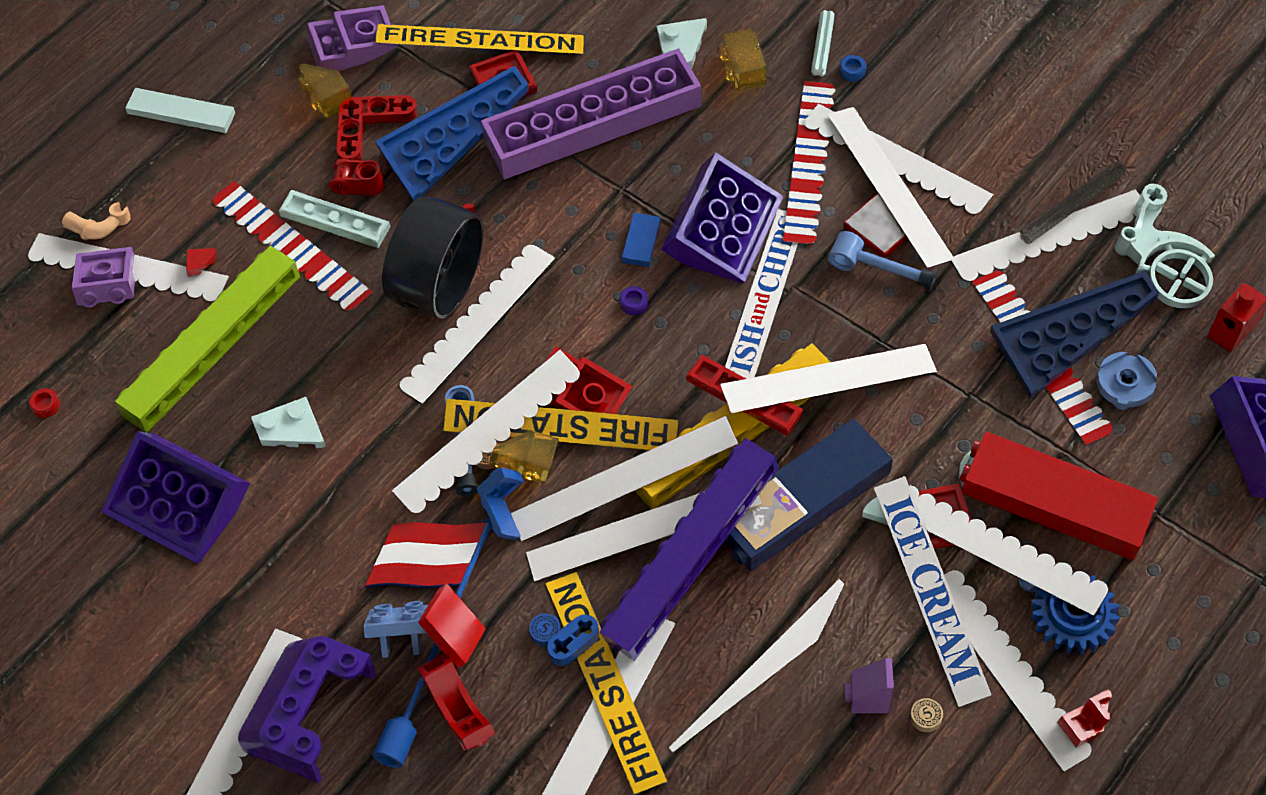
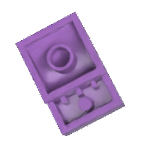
[307,5,398,75]

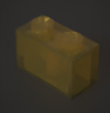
[719,28,767,91]

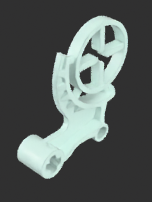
[1114,184,1215,308]

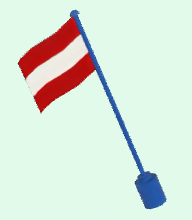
[365,518,492,769]

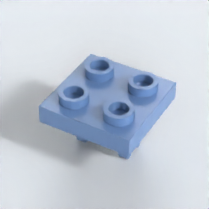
[364,601,428,658]

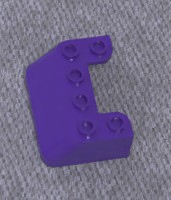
[238,636,376,783]

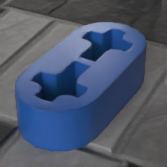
[547,615,599,666]

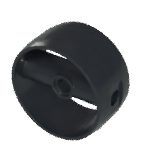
[382,196,484,319]

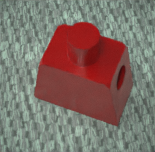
[1207,283,1266,353]

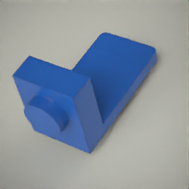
[476,467,524,541]

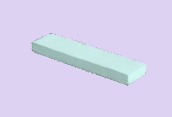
[126,88,235,133]
[279,190,390,248]

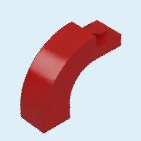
[416,653,495,750]

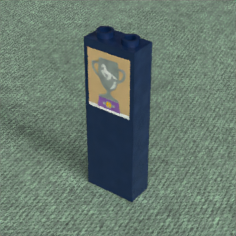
[723,418,893,572]

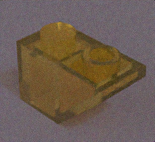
[298,64,352,118]
[489,430,559,482]

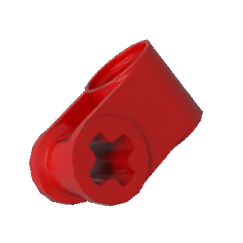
[329,158,384,196]

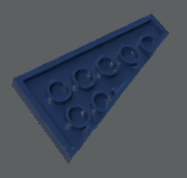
[990,271,1159,399]

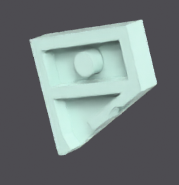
[657,18,707,68]
[251,397,326,448]

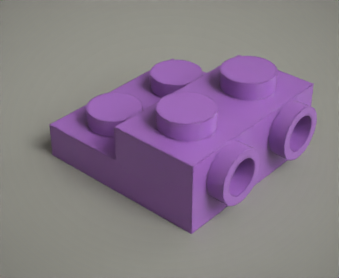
[72,247,135,307]

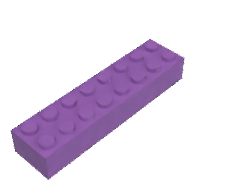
[481,48,701,179]

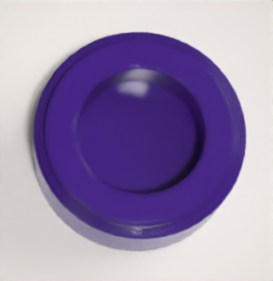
[620,286,648,315]

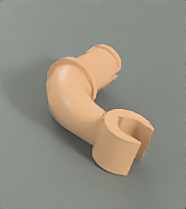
[62,202,130,240]

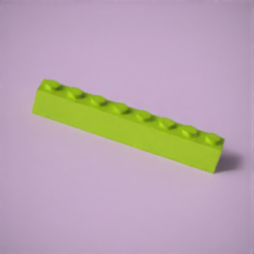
[115,245,300,433]

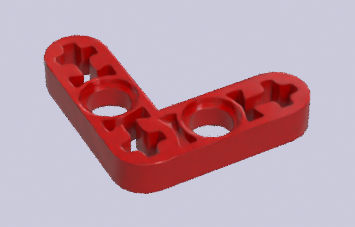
[336,95,418,160]

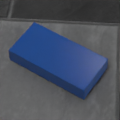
[622,213,661,267]

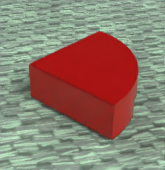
[186,248,217,277]

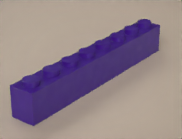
[600,438,778,661]

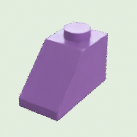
[844,658,894,713]

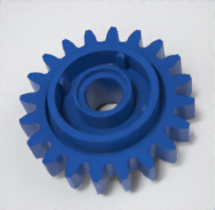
[1031,571,1119,655]

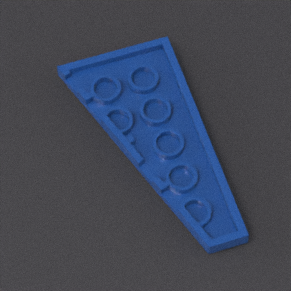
[375,66,529,202]

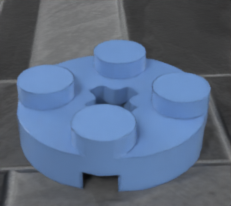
[1096,352,1157,410]

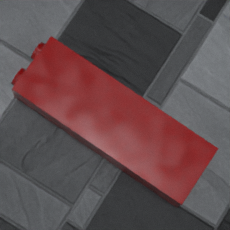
[959,431,1158,561]

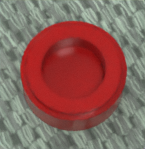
[29,388,60,418]

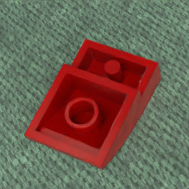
[536,346,632,414]

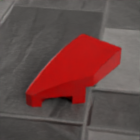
[1057,689,1111,748]

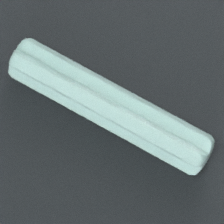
[811,10,834,77]

